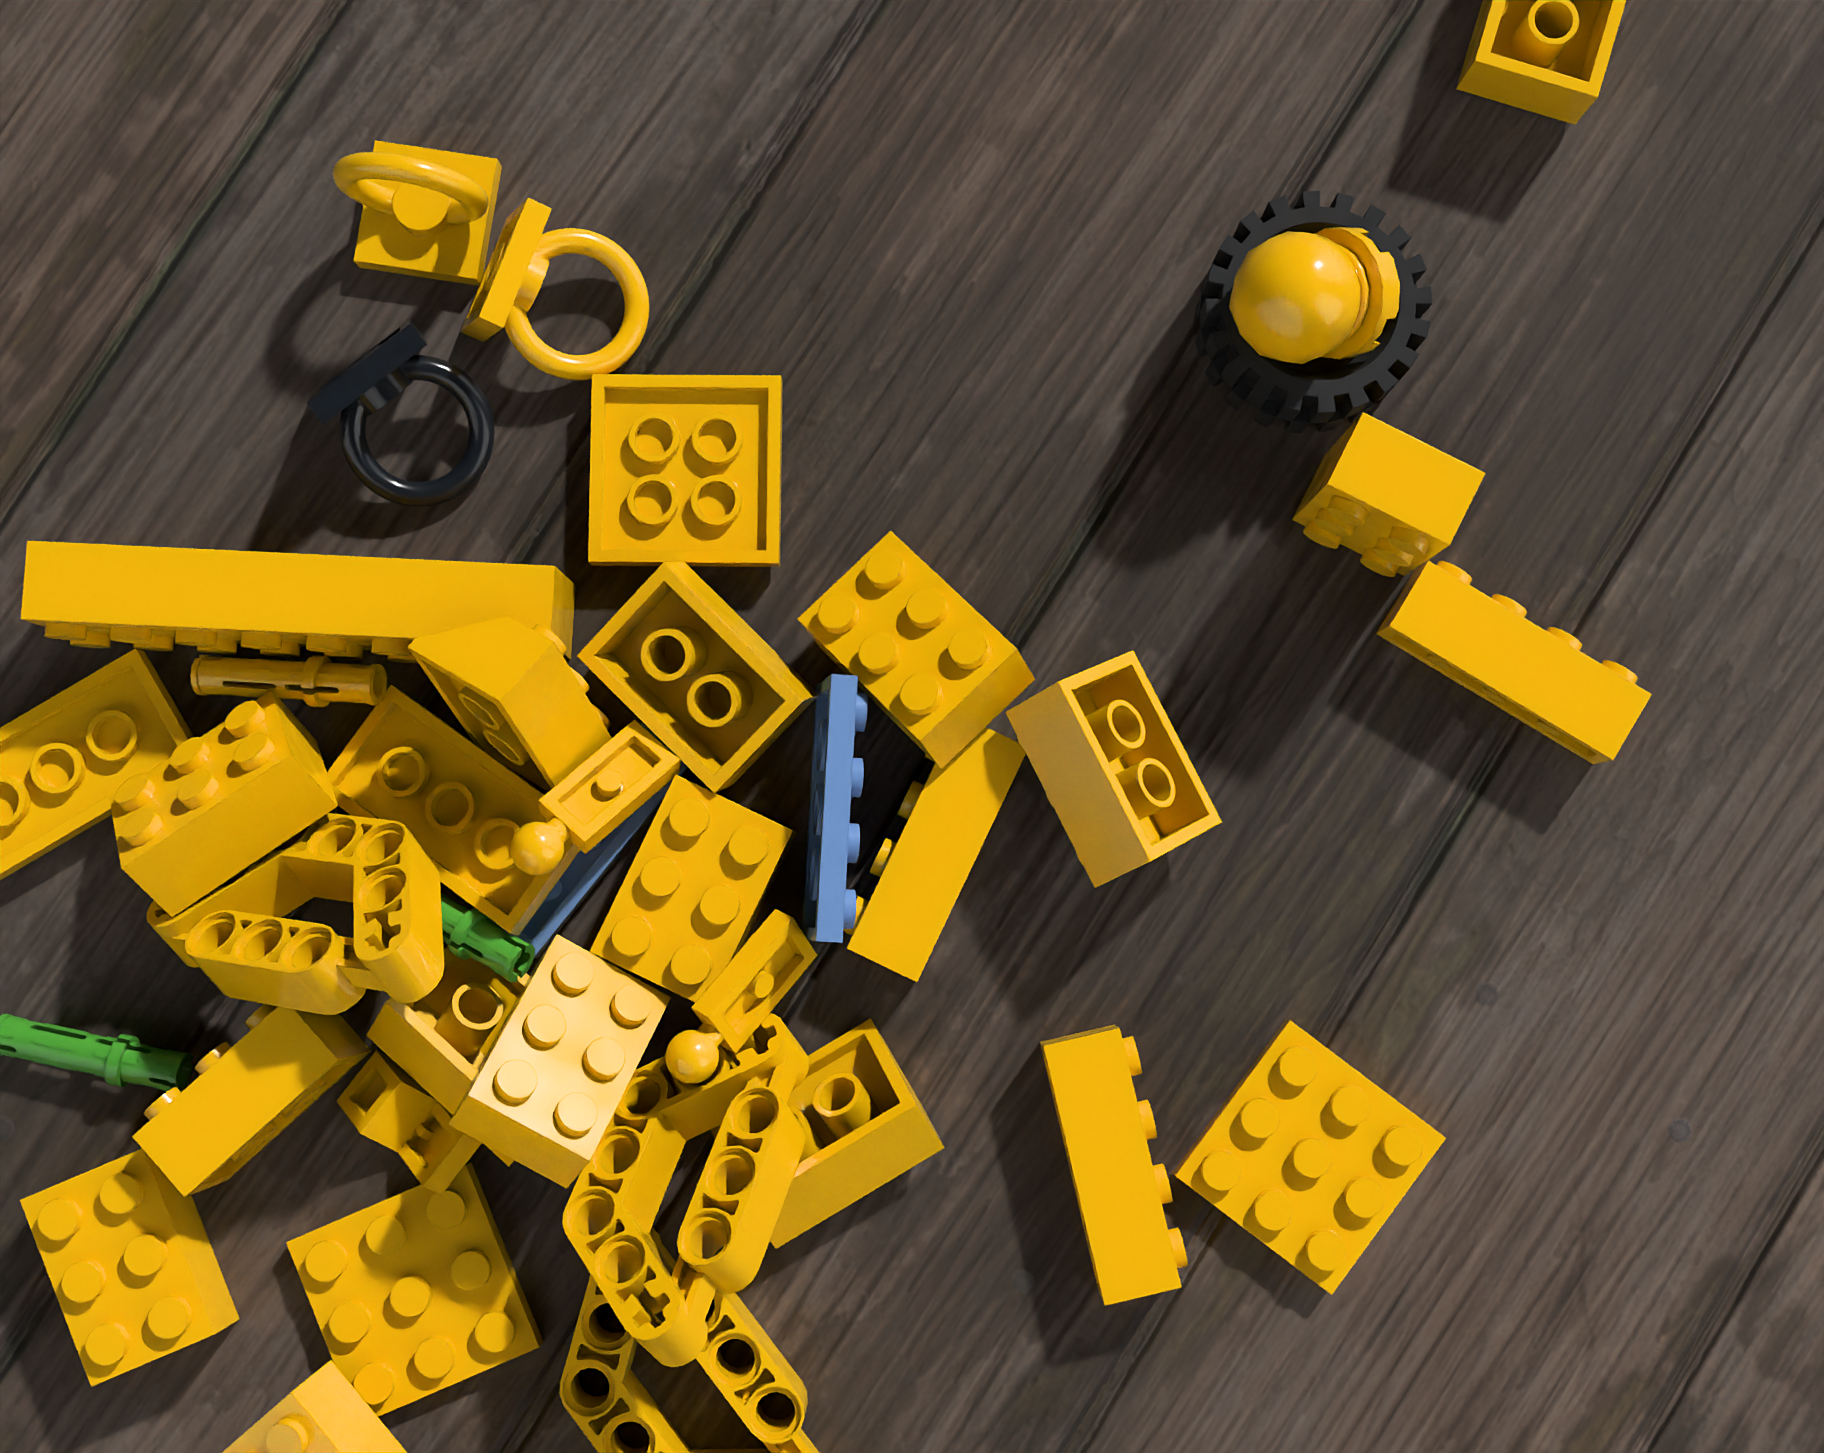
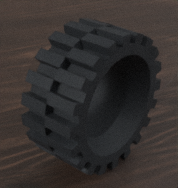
[1194,191,1432,434]

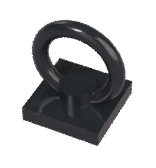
[306,319,495,507]

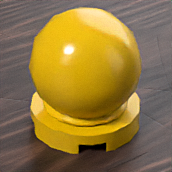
[1229,227,1400,364]

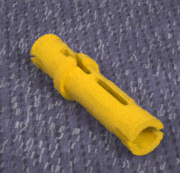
[190,654,387,707]

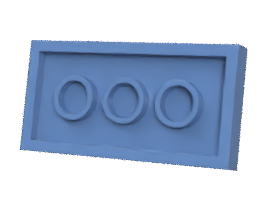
[802,674,868,943]

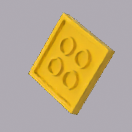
[588,374,783,567]
[1172,1019,1446,1295]
[286,1163,544,1417]

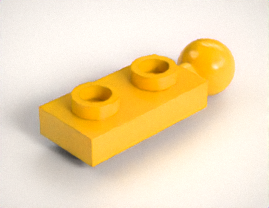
[510,720,680,875]
[665,909,817,1083]

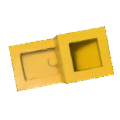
[337,1050,482,1195]

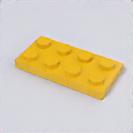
[0,648,194,880]
[327,685,580,936]

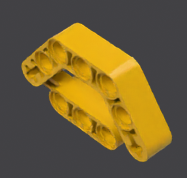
[147,813,444,1015]
[562,1013,809,1367]
[559,1227,820,1453]

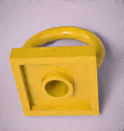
[333,140,502,286]
[460,197,649,380]

